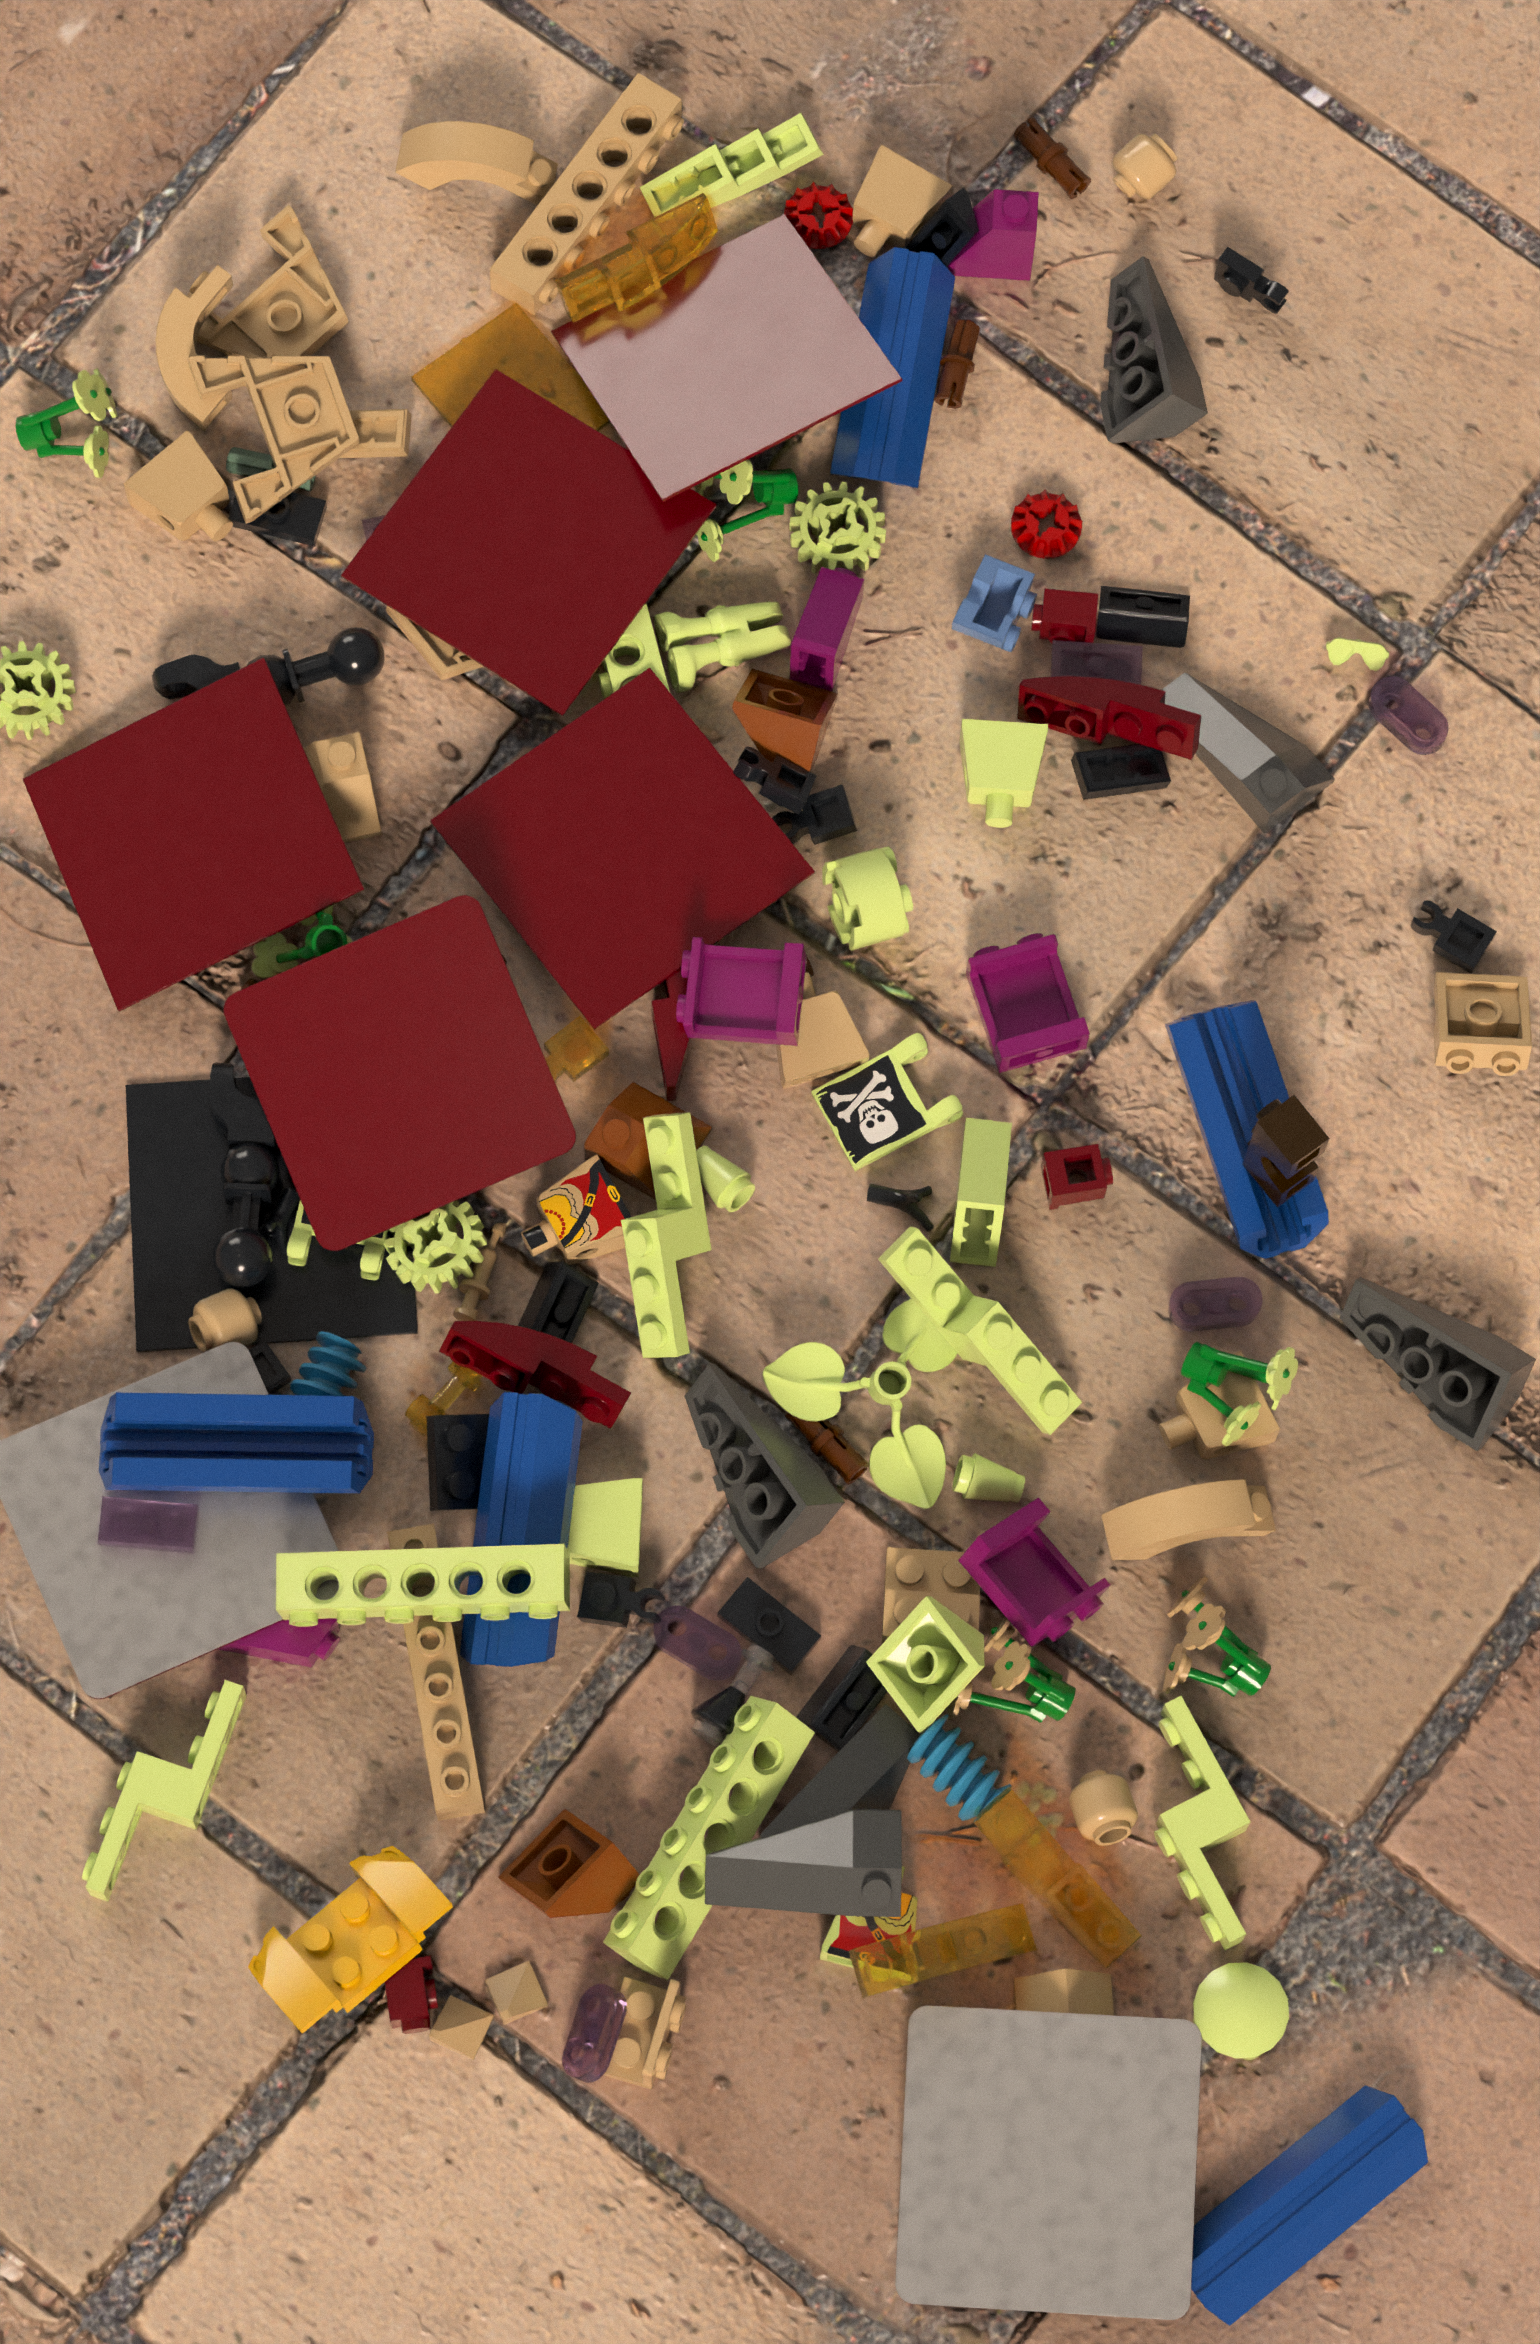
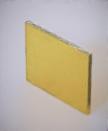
[411,303,610,431]

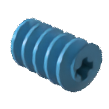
[290,1331,367,1396]
[907,1714,1012,1821]

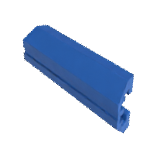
[830,247,955,488]
[1165,1000,1329,1259]
[99,1392,374,1494]
[459,1392,583,1667]
[1191,2085,1428,2326]

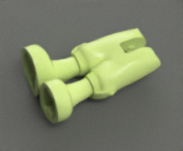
[654,602,792,693]

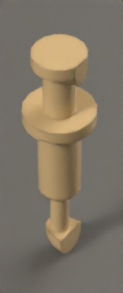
[453,1223,507,1321]

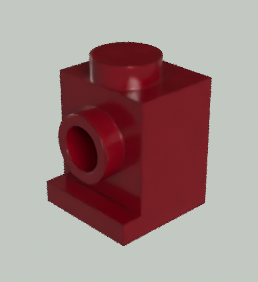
[1031,588,1098,653]
[1041,1144,1113,1210]
[385,1956,438,2034]

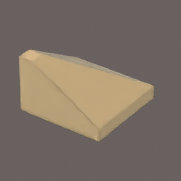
[485,1961,548,2025]
[429,1995,494,2060]

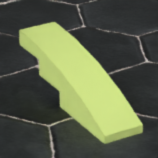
[639,113,824,226]

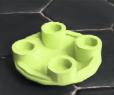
[1193,1962,1289,2060]

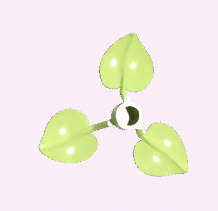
[762,1299,957,1509]

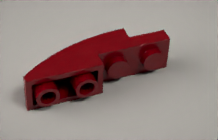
[1017,676,1201,760]
[439,1321,631,1429]

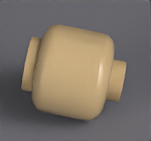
[1112,133,1178,199]
[188,1288,262,1352]
[1069,1770,1138,1846]

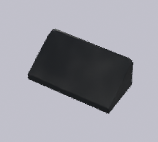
[906,188,979,267]
[1096,586,1190,648]
[518,1261,599,1343]
[796,1645,888,1752]

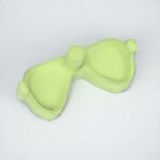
[1326,637,1389,671]

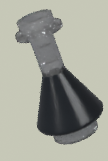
[691,1644,775,1748]

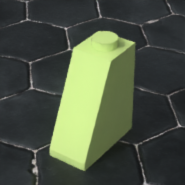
[950,1118,1012,1267]

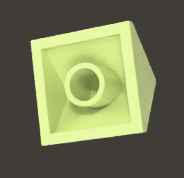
[866,1596,985,1733]

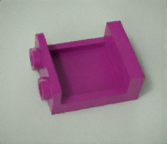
[966,933,1090,1073]
[676,937,807,1046]
[958,1497,1111,1647]

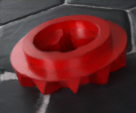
[784,181,853,249]
[1011,489,1083,559]

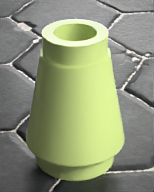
[696,1145,755,1212]
[952,1453,1025,1503]

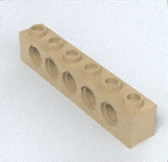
[489,73,684,316]
[387,1523,485,1821]

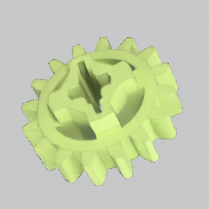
[789,481,886,573]
[0,641,76,740]
[383,1200,487,1294]

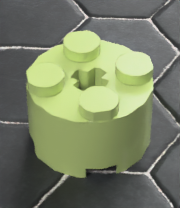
[822,846,913,951]

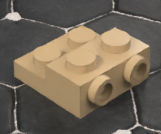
[1433,972,1532,1076]
[881,1547,980,1644]

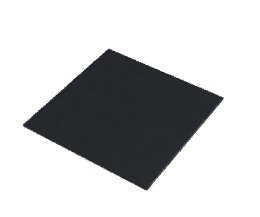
[125,1077,418,1352]

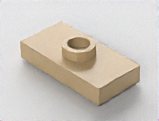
[340,409,412,458]

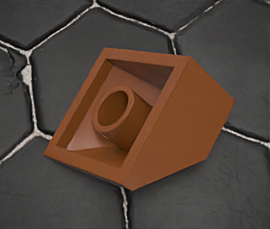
[732,668,838,772]
[584,1082,712,1200]
[498,1808,640,1918]

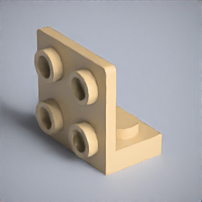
[596,1977,687,2090]

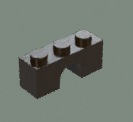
[1243,1095,1330,1207]

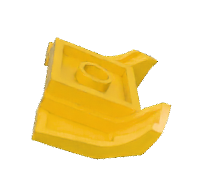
[248,1846,453,2033]

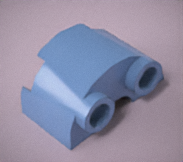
[952,554,1037,653]

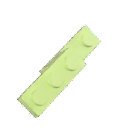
[621,1112,712,1358]
[878,1227,1082,1435]
[82,1680,247,1902]
[1154,1696,1250,1951]

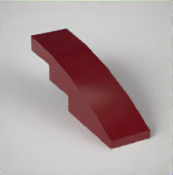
[651,969,691,1101]

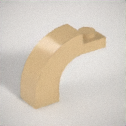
[395,121,558,206]
[155,265,234,432]
[1101,1480,1276,1560]

